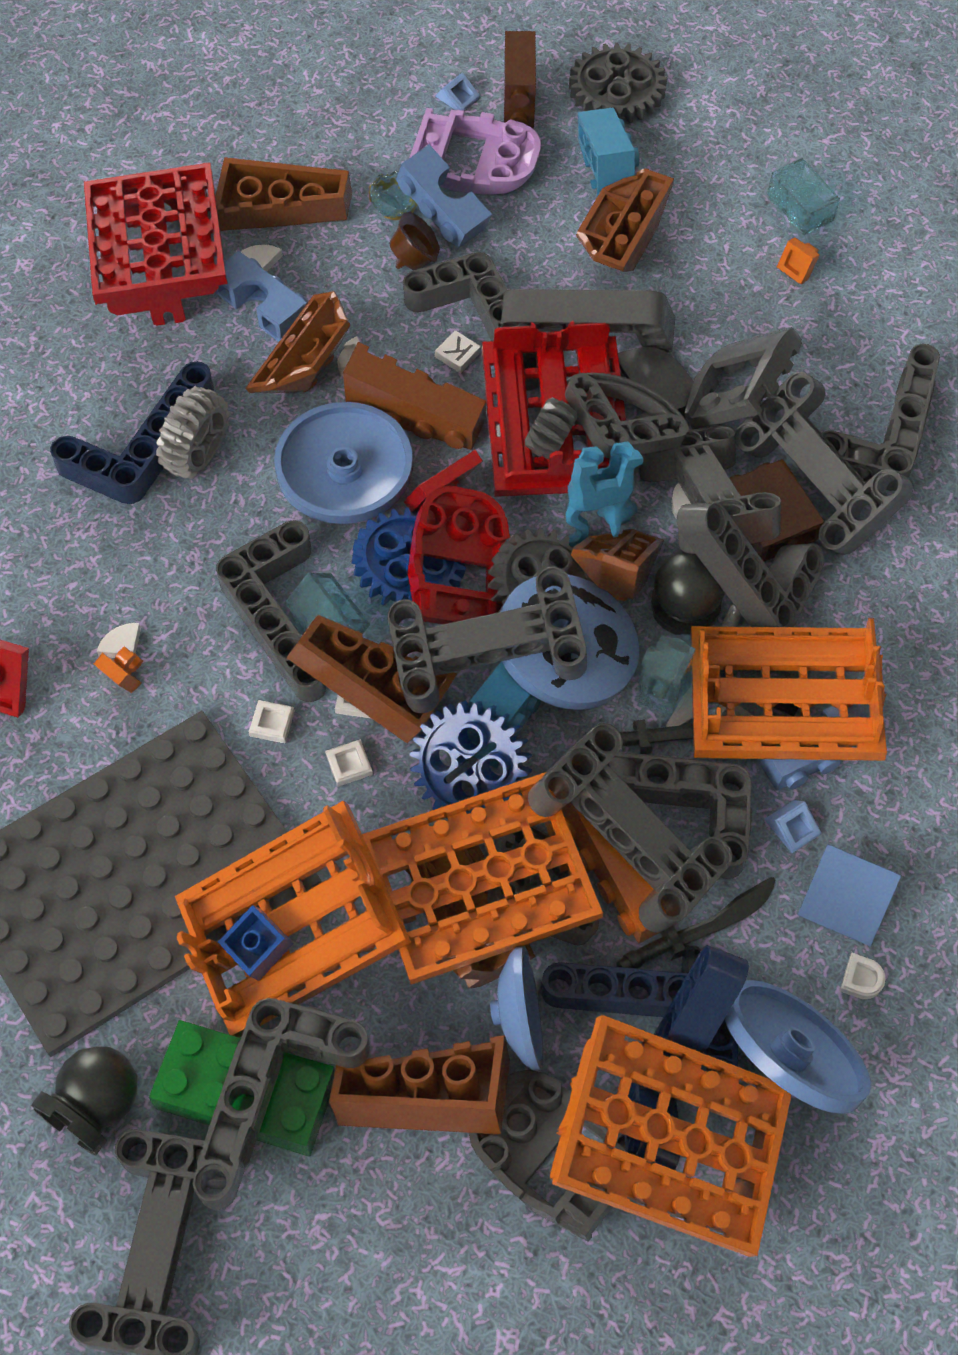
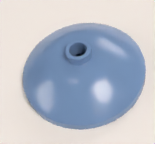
[490,946,544,1071]

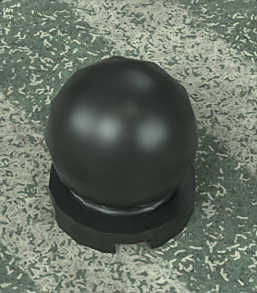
[651,550,725,636]
[30,1046,138,1156]

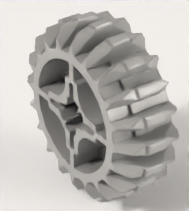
[156,386,230,479]

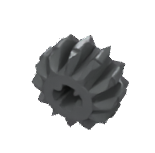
[525,397,577,459]

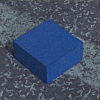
[218,905,294,981]

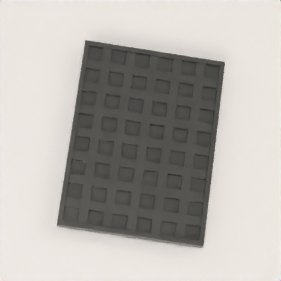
[0,710,322,1058]

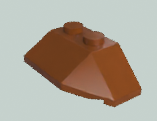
[576,168,674,272]
[245,291,350,393]
[571,528,664,601]

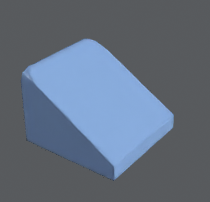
[435,72,481,111]
[765,800,822,853]

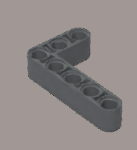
[403,252,540,391]
[501,289,676,353]
[676,502,824,627]
[216,520,326,702]

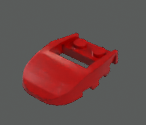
[408,486,510,625]

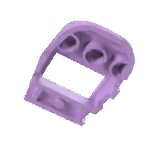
[409,108,541,195]

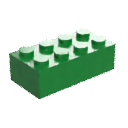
[149,1020,335,1157]

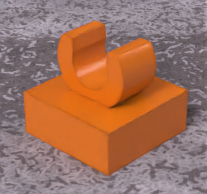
[777,237,820,284]
[93,646,143,693]

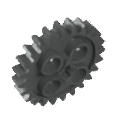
[569,43,667,123]
[488,528,594,613]

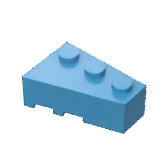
[578,107,640,196]
[467,661,541,769]

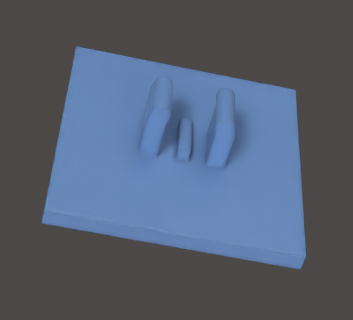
[798,844,901,947]

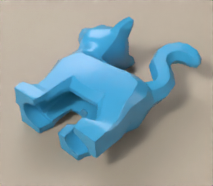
[562,442,643,547]

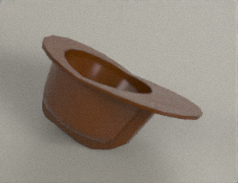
[389,212,440,270]

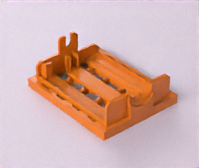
[691,618,887,761]
[362,772,603,985]
[175,801,411,1038]
[550,1015,791,1257]

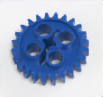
[351,507,466,606]
[410,700,532,819]

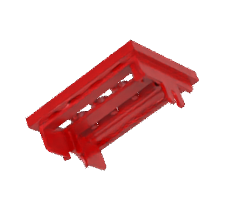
[84,162,228,326]
[482,320,626,497]

